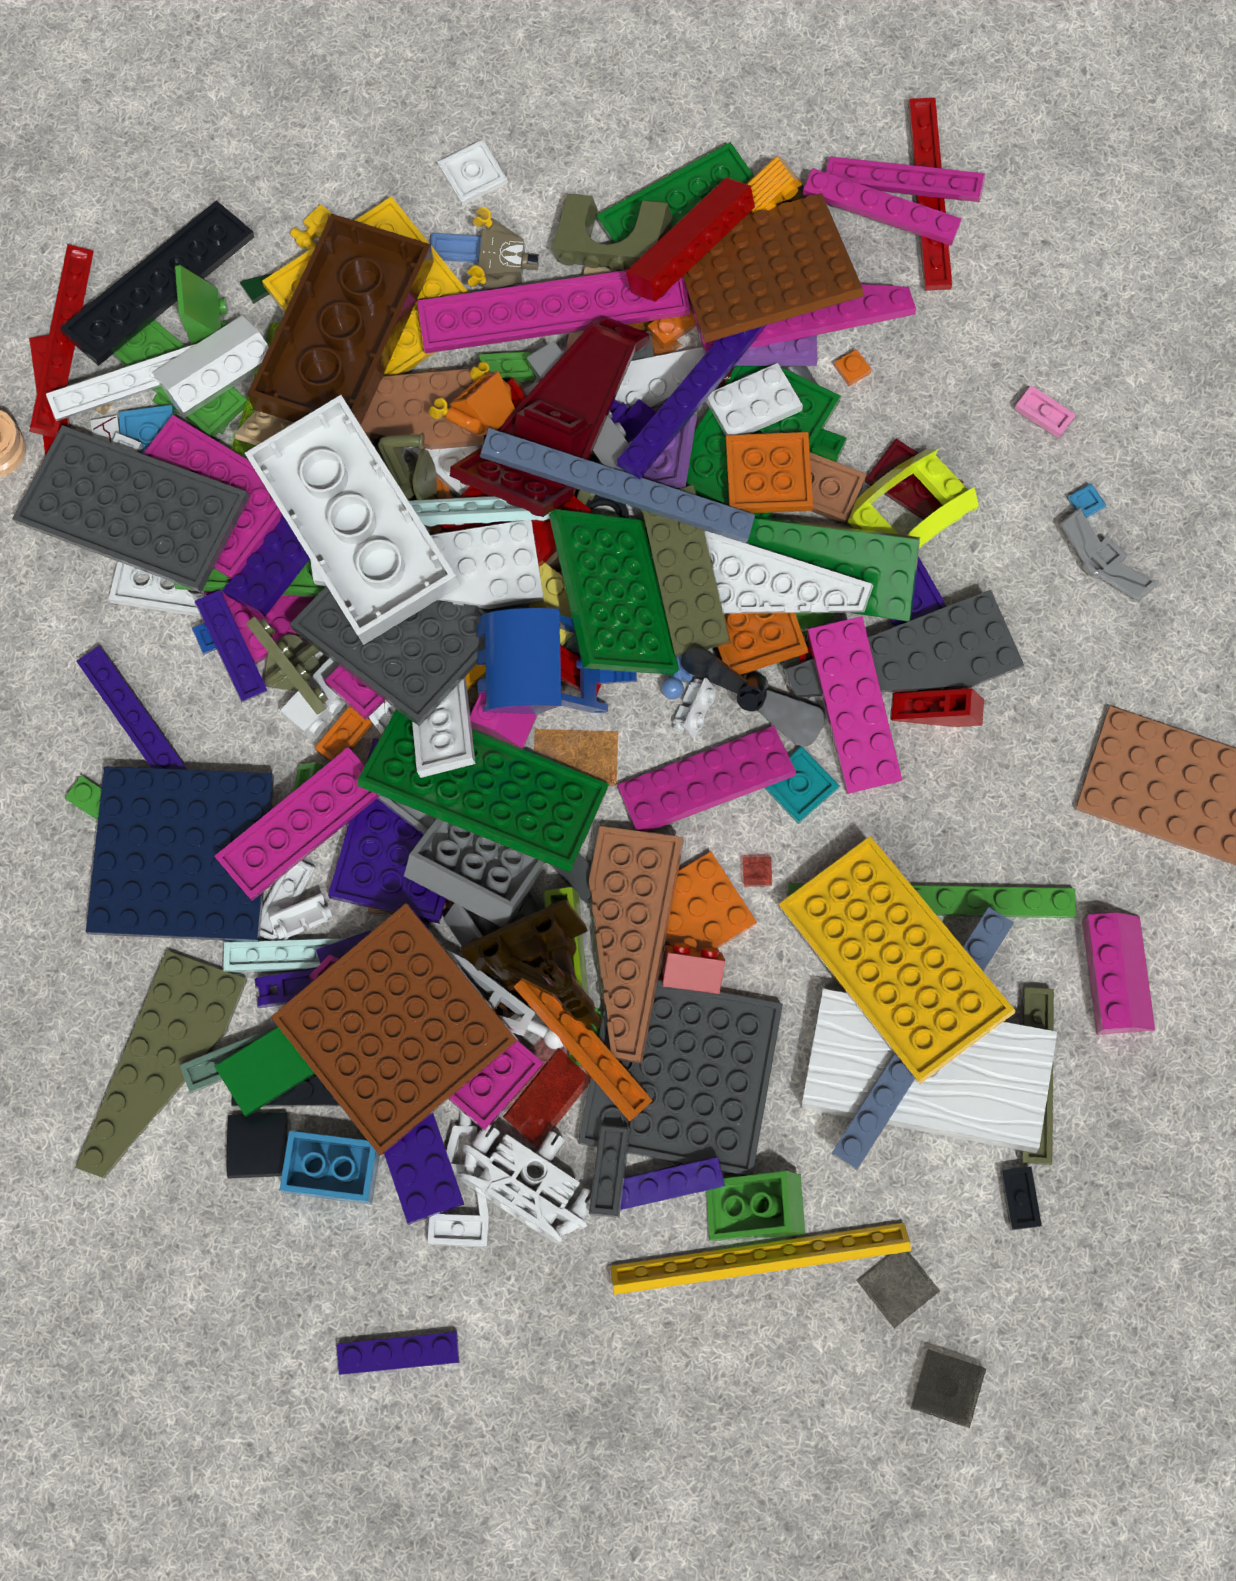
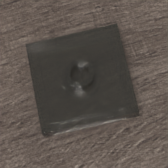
[910,1349,986,1428]

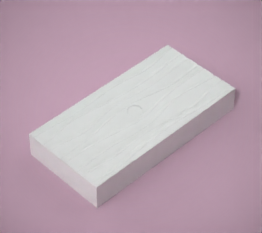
[245,395,460,645]
[802,989,1057,1153]

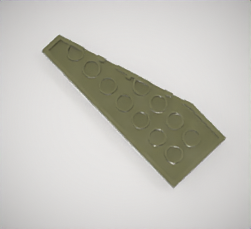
[75,950,248,1179]

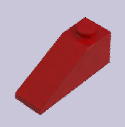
[891,688,984,727]

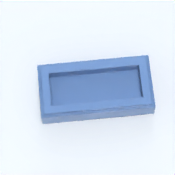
[430,233,482,263]

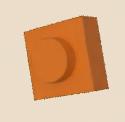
[834,349,872,386]

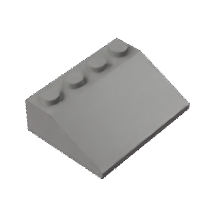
[404,818,545,927]

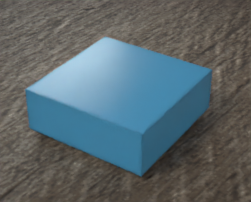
[1067,483,1106,518]

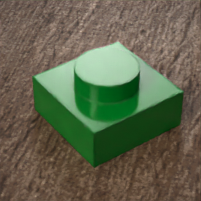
[811,429,847,462]

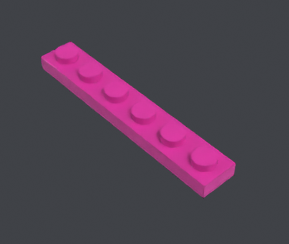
[826,156,985,202]
[803,168,962,246]

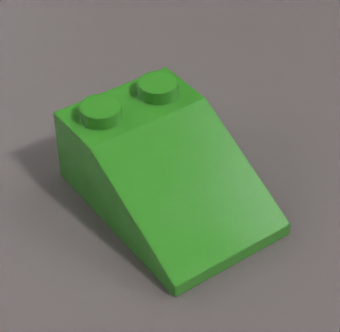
[175,265,228,345]
[706,1171,805,1241]

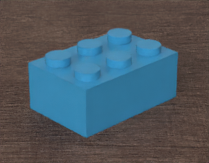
[279,1131,380,1205]

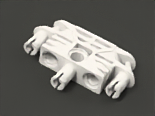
[460,1125,591,1244]

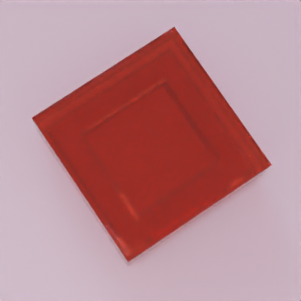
[742,857,772,887]

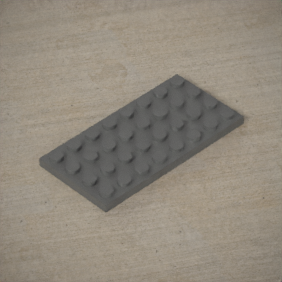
[12,425,250,593]

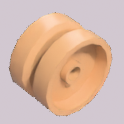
[0,410,26,477]

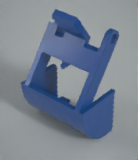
[477,608,637,715]

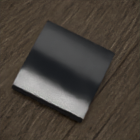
[226,1113,288,1179]

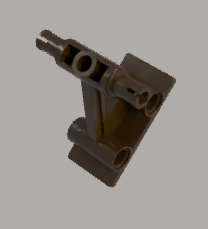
[461,900,602,1031]

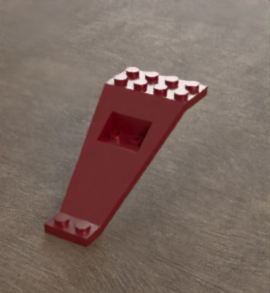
[449,316,650,517]

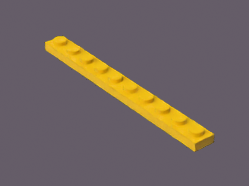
[610,1223,911,1295]

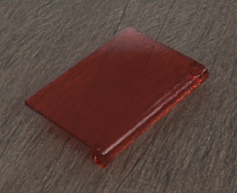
[503,1048,591,1149]

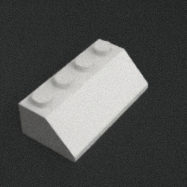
[152,315,269,419]

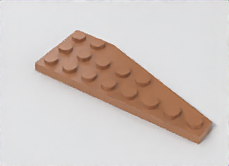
[361,369,485,450]
[589,826,684,1064]

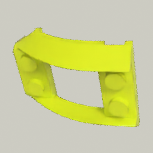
[848,449,979,549]

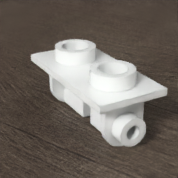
[673,678,716,739]
[269,893,332,940]

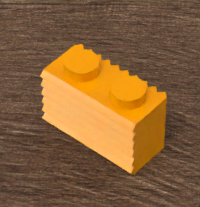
[747,155,802,213]

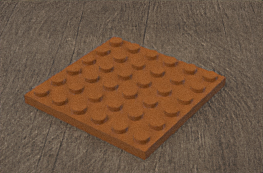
[683,193,864,343]
[271,903,519,1156]

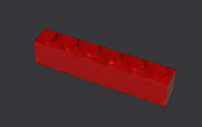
[626,177,755,302]

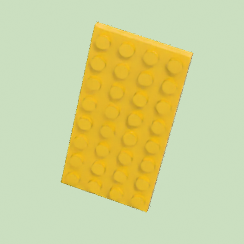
[778,836,1015,1084]

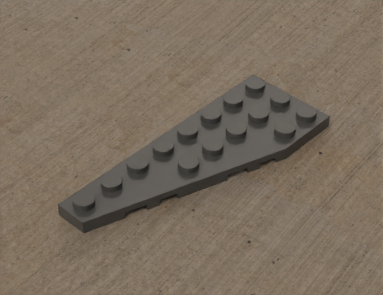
[784,590,1024,697]

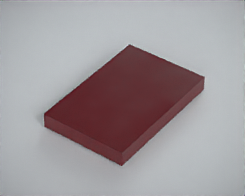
[865,438,964,520]

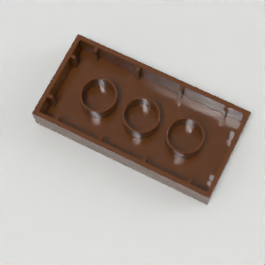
[247,213,434,426]

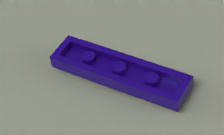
[194,590,267,703]
[621,1156,725,1210]
[337,1332,460,1375]

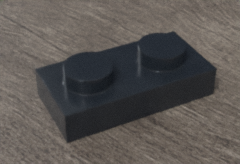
[1000,1166,1042,1231]

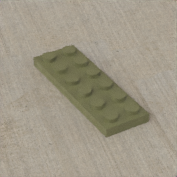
[643,485,731,657]

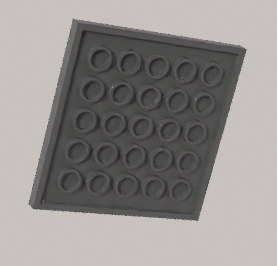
[290,526,529,726]
[578,980,783,1176]

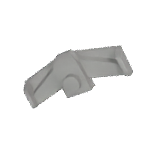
[1060,507,1157,601]

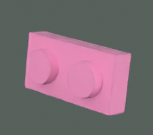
[1014,385,1076,439]

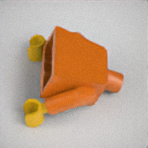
[428,362,515,436]

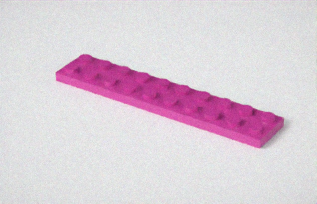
[417,270,690,354]

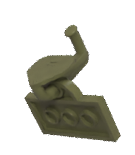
[372,433,438,501]
[246,616,329,715]

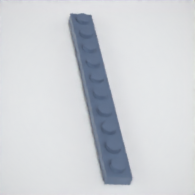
[480,428,755,543]
[832,907,1014,1170]

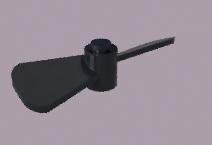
[681,646,825,747]

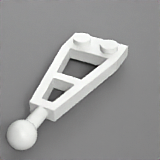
[445,949,564,1050]
[427,1110,489,1248]

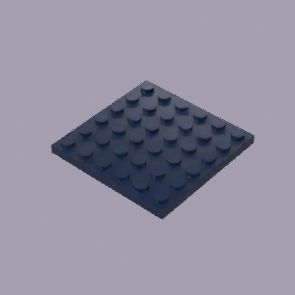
[86,766,274,942]

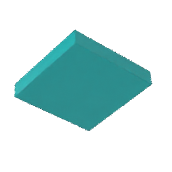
[764,746,840,824]

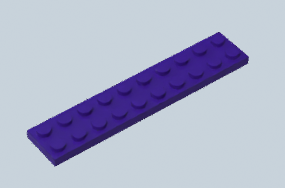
[316,930,465,1225]

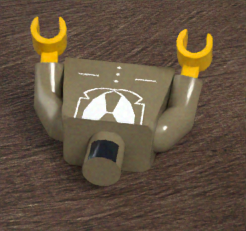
[467,207,539,290]

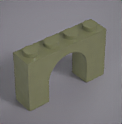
[552,193,673,271]

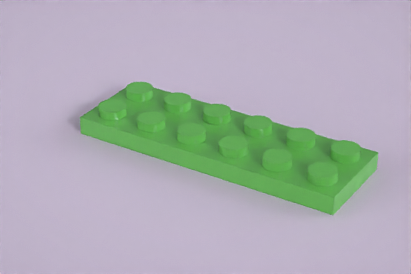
[113,320,249,438]

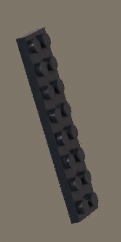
[60,200,254,366]

